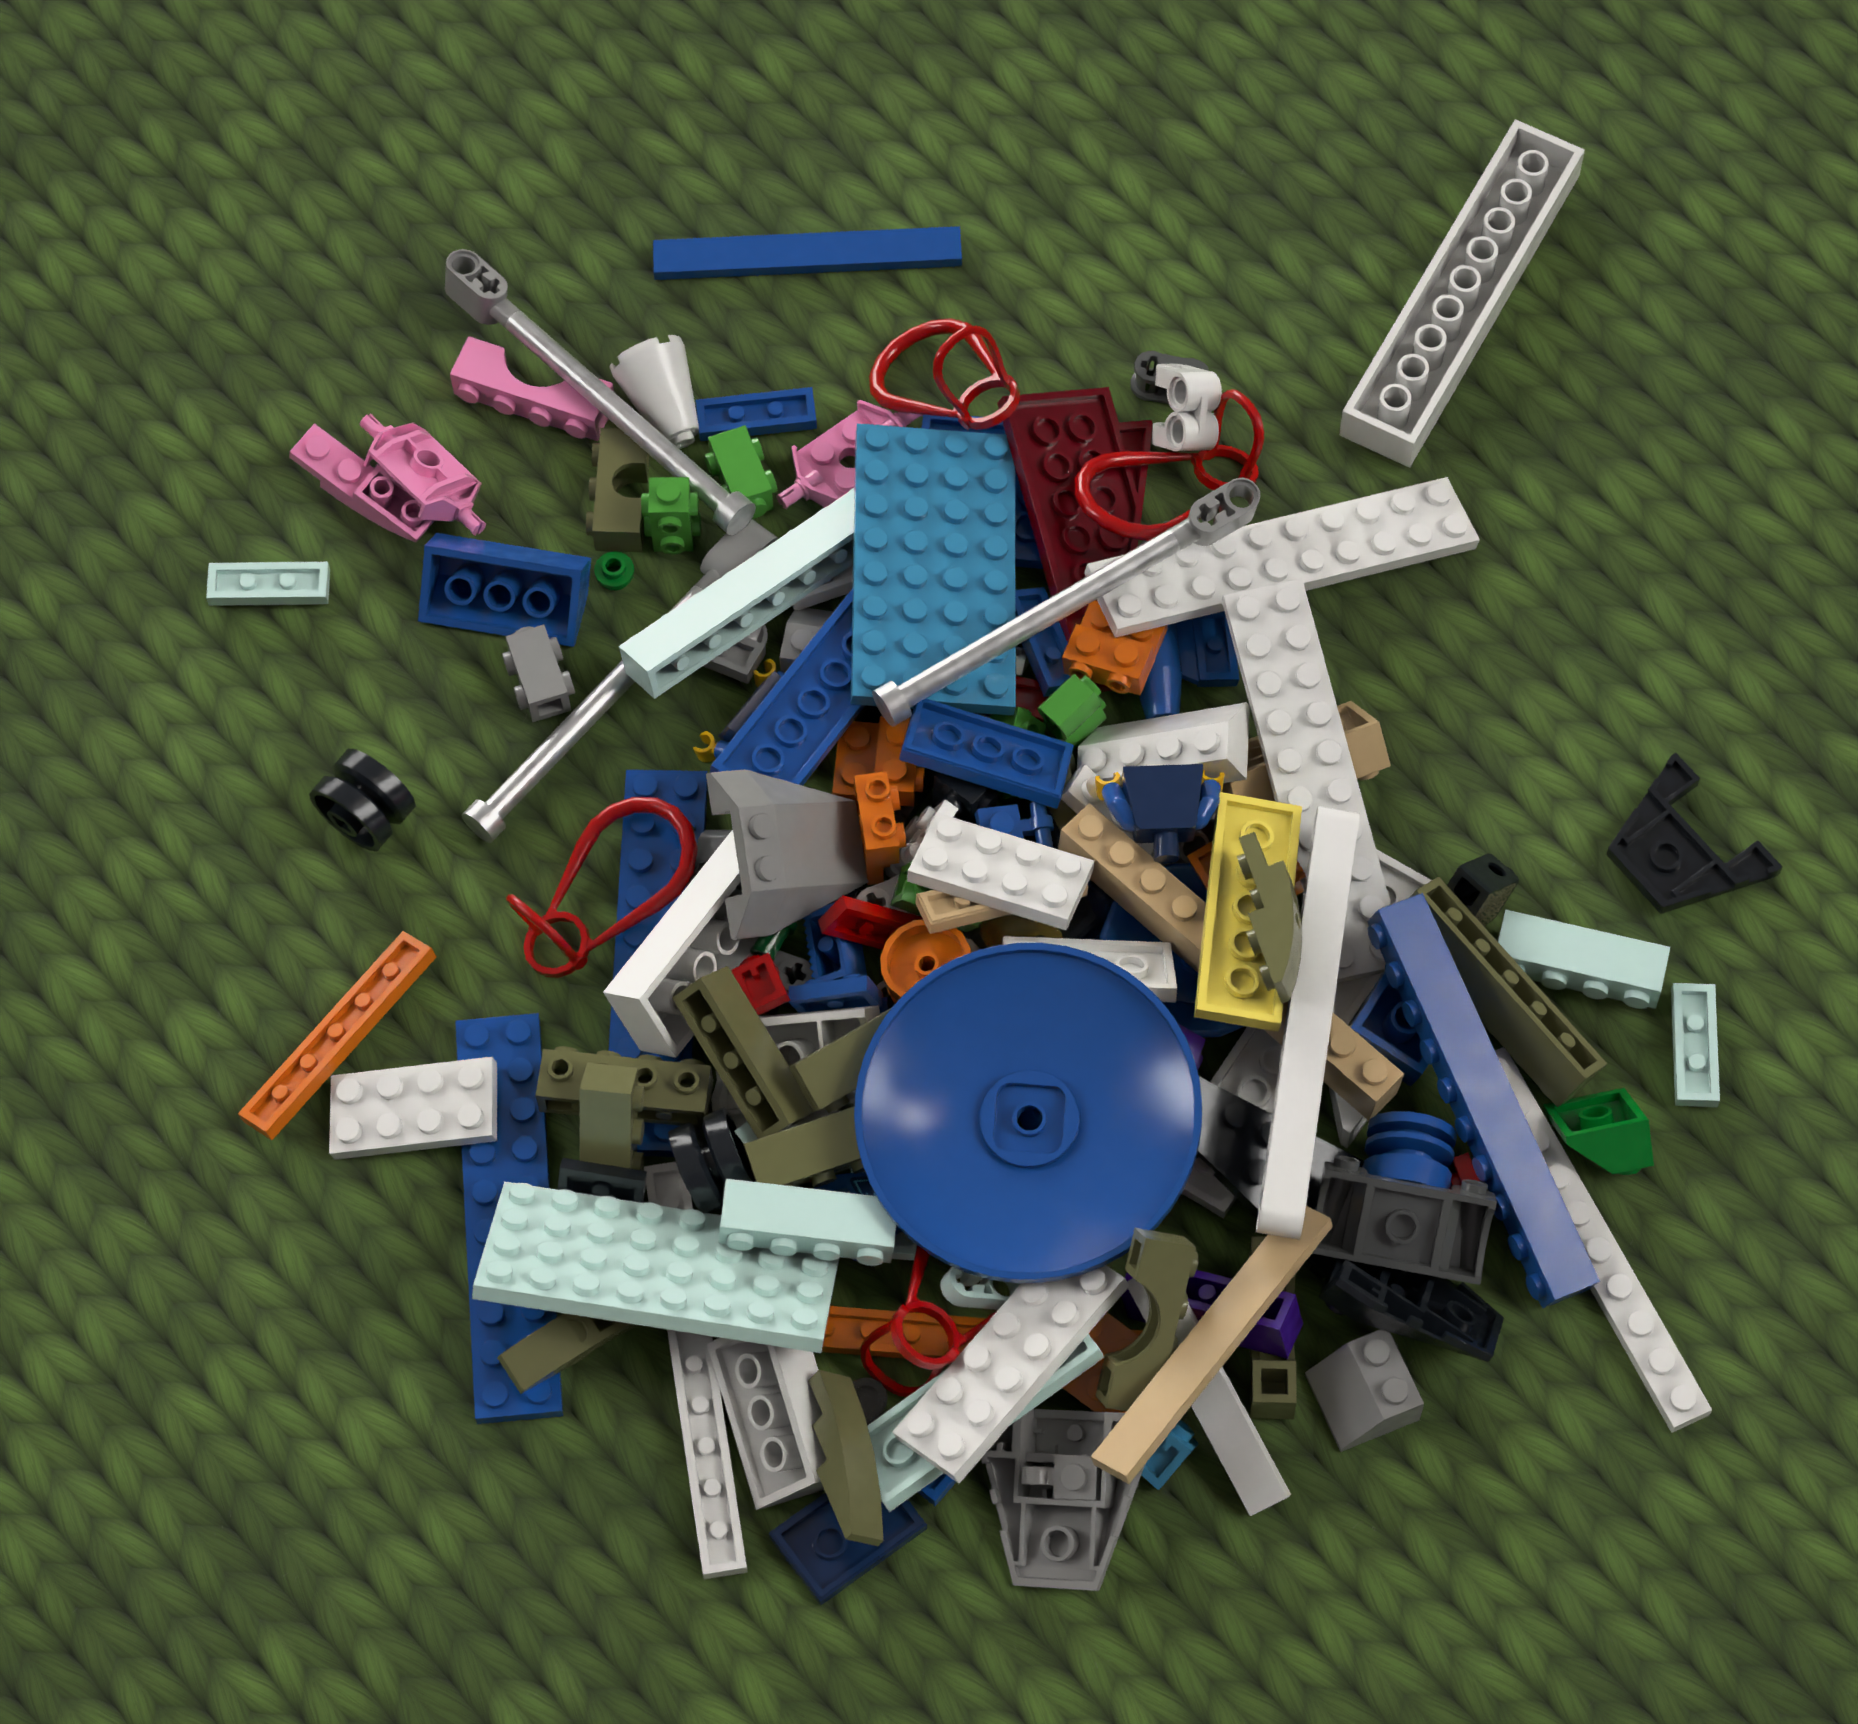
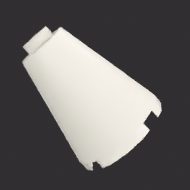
[609,335,699,449]

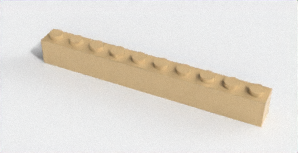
[1058,803,1404,1121]

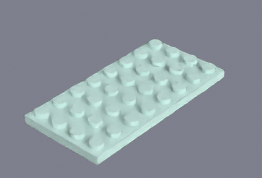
[472,1181,839,1353]

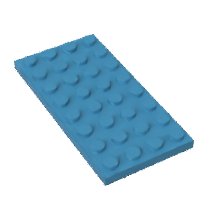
[851,424,1016,715]

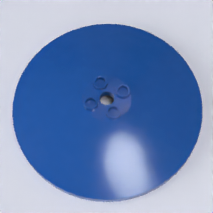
[854,943,1202,1283]

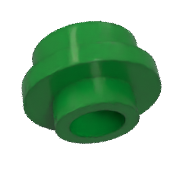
[594,552,634,591]

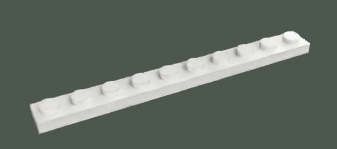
[1495,1047,1712,1433]
[644,1162,748,1579]

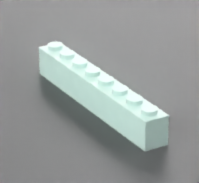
[619,488,854,699]

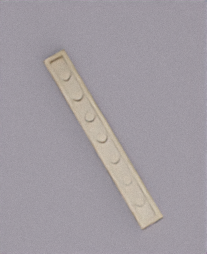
[1091,1206,1333,1484]

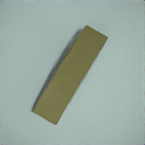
[809,1370,883,1546]

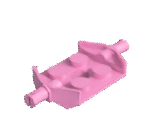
[776,400,923,509]
[360,414,486,536]

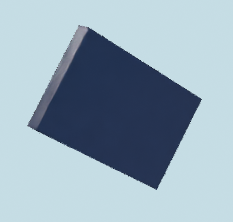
[769,1492,927,1605]

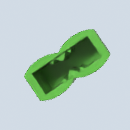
[1037,674,1107,752]

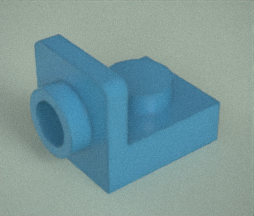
[1141,1420,1199,1490]

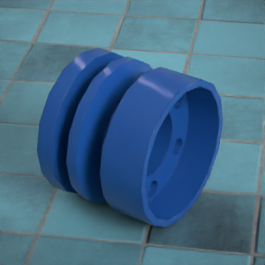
[1362,1111,1457,1189]

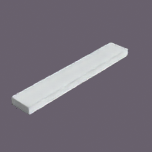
[1127,1278,1291,1516]

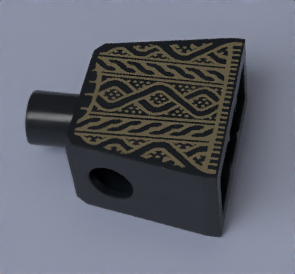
[1447,853,1519,927]

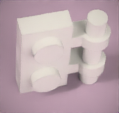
[884,799,958,877]

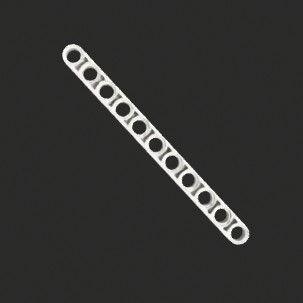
[1256,806,1360,1240]

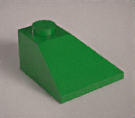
[1543,1088,1654,1175]

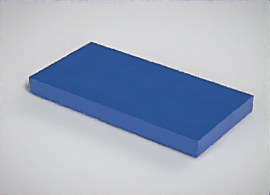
[899,699,1074,809]

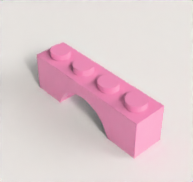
[450,336,614,441]

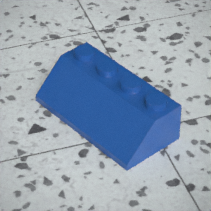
[418,533,591,647]

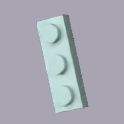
[206,562,330,606]
[1671,983,1720,1107]

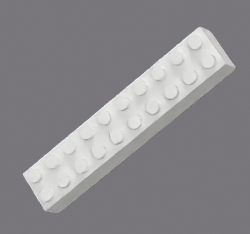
[1339,119,1585,468]

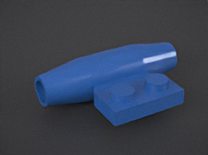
[1139,611,1240,719]

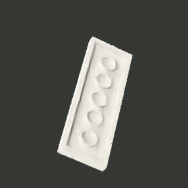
[892,1265,1129,1483]

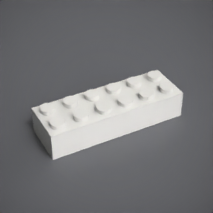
[603,830,758,1058]

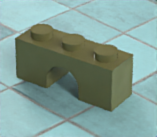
[586,428,650,552]

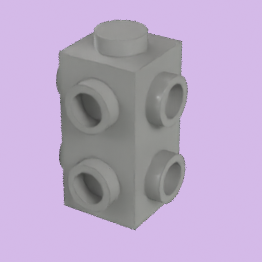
[502,624,575,722]

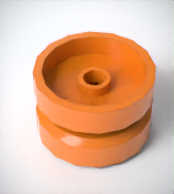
[880,919,972,1005]

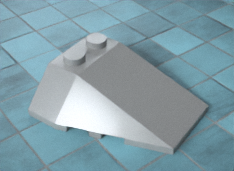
[706,769,868,940]
[981,1409,1145,1591]

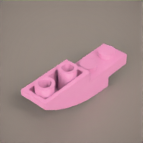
[289,424,434,542]

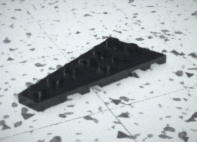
[1196,1077,1364,1279]

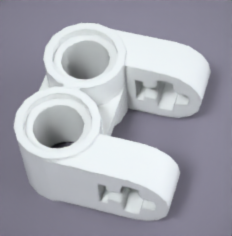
[1152,364,1222,451]

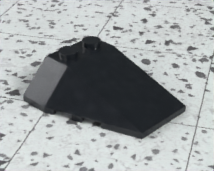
[1319,1258,1504,1362]

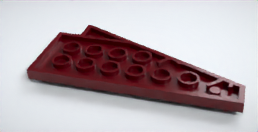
[997,387,1153,692]

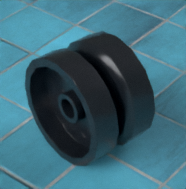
[309,748,416,852]
[668,1107,755,1214]

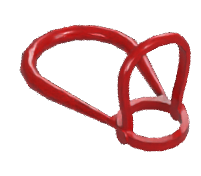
[869,318,1020,430]
[1075,389,1264,541]
[506,797,698,978]
[860,1245,998,1397]

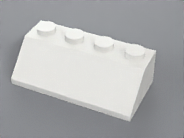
[1077,702,1250,784]
[707,1338,827,1510]

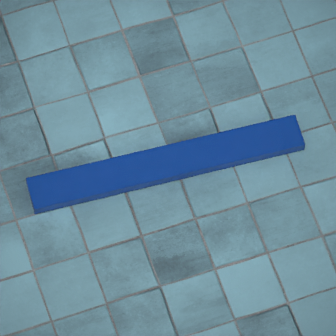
[653,226,962,280]

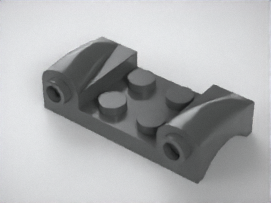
[1312,1155,1497,1285]

